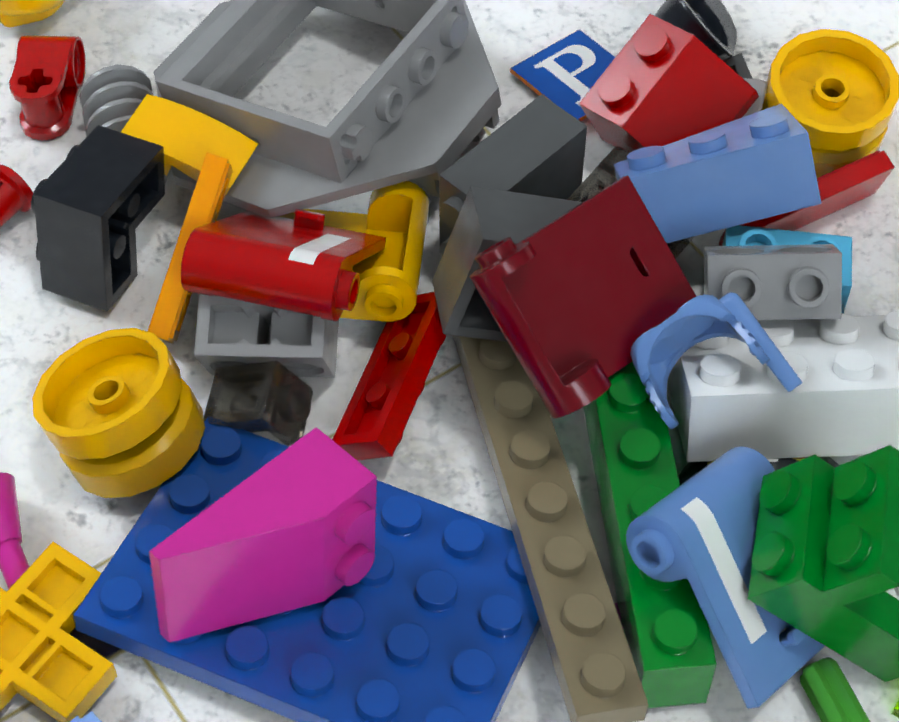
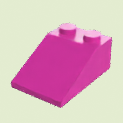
[149,427,377,643]

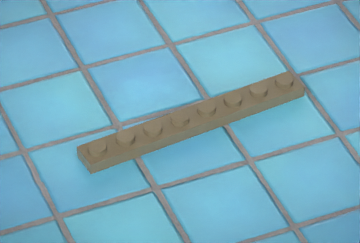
[452,335,649,722]

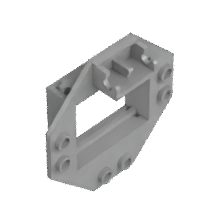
[154,0,502,218]

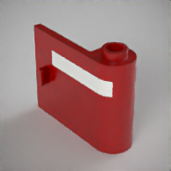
[181,209,386,322]

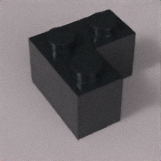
[31,125,165,312]

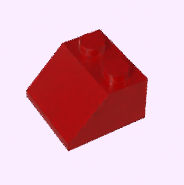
[579,14,759,154]

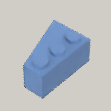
[613,103,822,243]

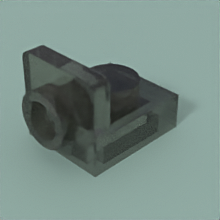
[204,360,313,446]

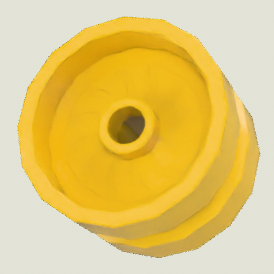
[761,29,899,178]
[32,328,205,498]

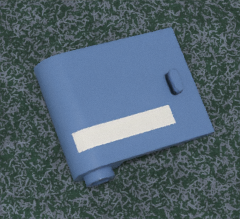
[626,447,825,709]

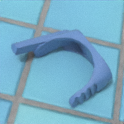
[630,292,803,430]

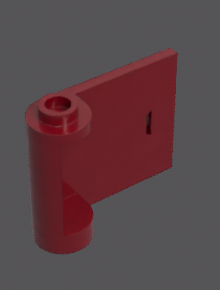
[470,175,697,418]

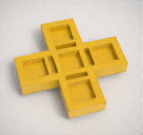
[0,542,117,722]

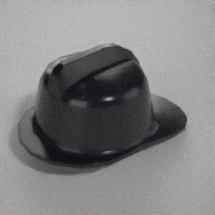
[655,0,737,58]

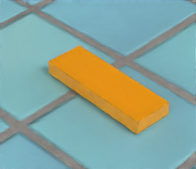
[147,152,233,343]

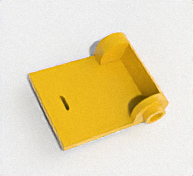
[279,181,429,322]

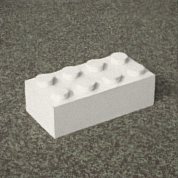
[667,311,899,462]

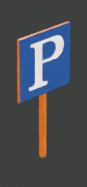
[510,29,615,121]

